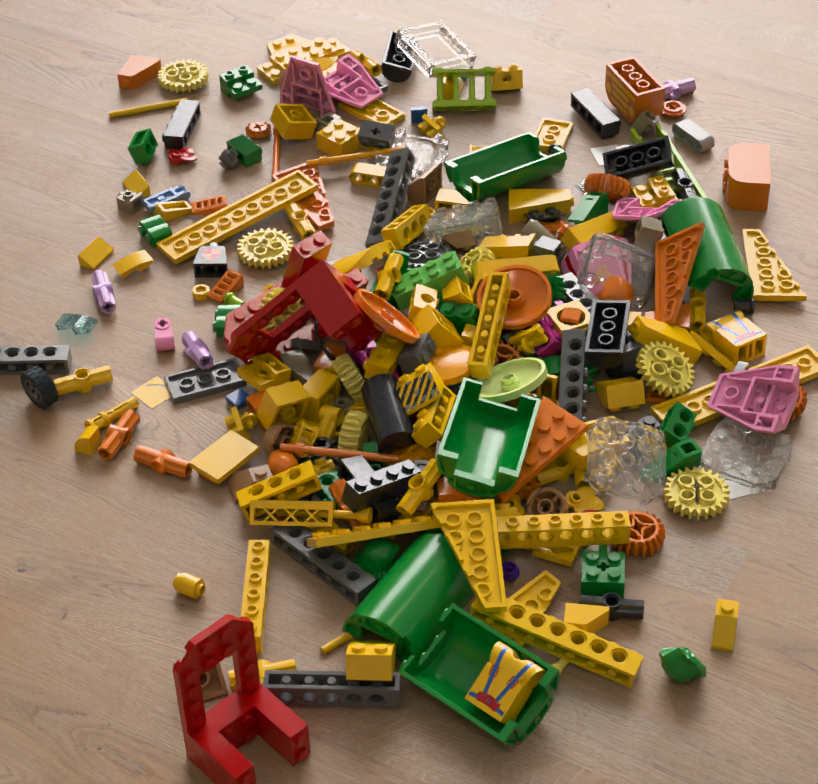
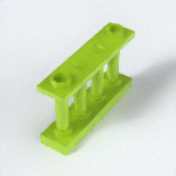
[432,66,497,111]

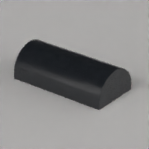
[381,30,420,82]
[602,136,675,179]
[584,300,631,369]
[361,374,417,452]

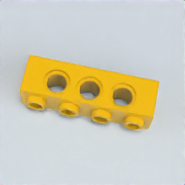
[381,204,433,251]
[236,460,323,521]

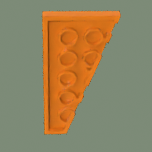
[271,163,334,231]
[655,222,705,325]
[495,396,588,503]

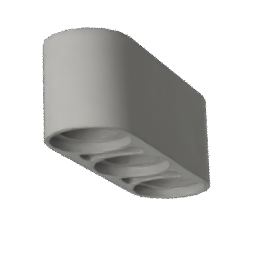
[672,119,715,153]

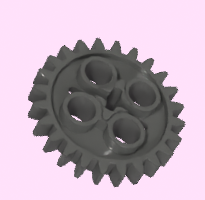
[400,239,452,269]

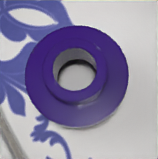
[502,561,520,581]

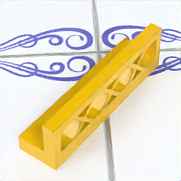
[250,500,335,527]

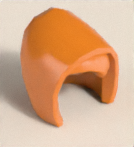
[600,276,634,303]
[266,449,299,476]

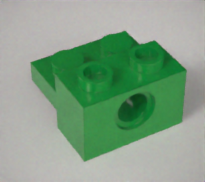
[219,65,263,99]

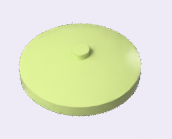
[476,357,548,403]

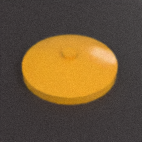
[401,343,472,386]

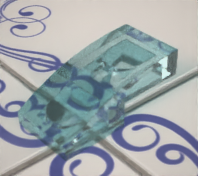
[55,313,98,335]

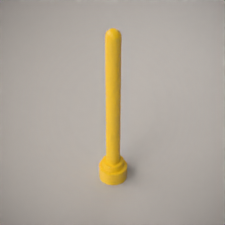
[275,507,373,524]

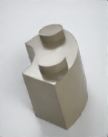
[630,215,664,270]

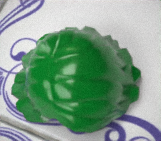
[353,537,400,580]
[659,647,707,683]

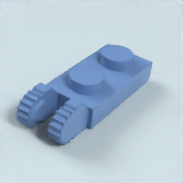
[142,185,191,213]

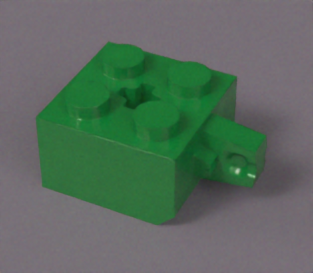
[581,545,625,599]

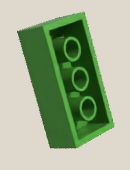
[392,251,470,315]

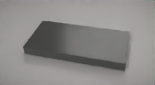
[163,357,247,405]

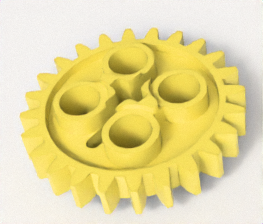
[158,59,209,93]
[237,228,294,269]
[635,340,695,398]
[663,466,730,520]

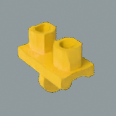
[417,114,446,142]
[509,323,548,354]
[224,406,257,441]

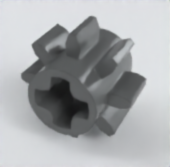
[218,149,239,169]

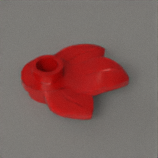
[168,148,197,165]

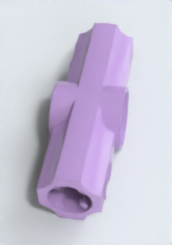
[663,78,696,100]
[91,269,116,314]
[181,330,214,370]

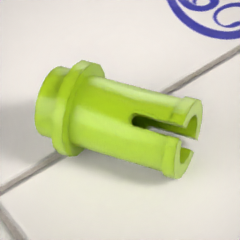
[223,292,246,305]

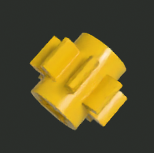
[314,457,336,475]

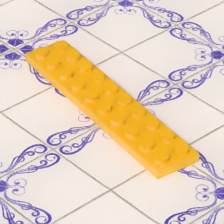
[156,169,319,265]
[650,345,818,426]
[306,503,518,548]

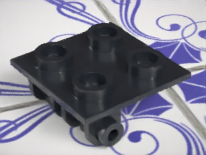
[523,207,566,224]

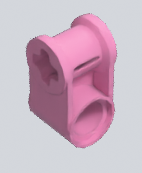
[154,318,175,352]

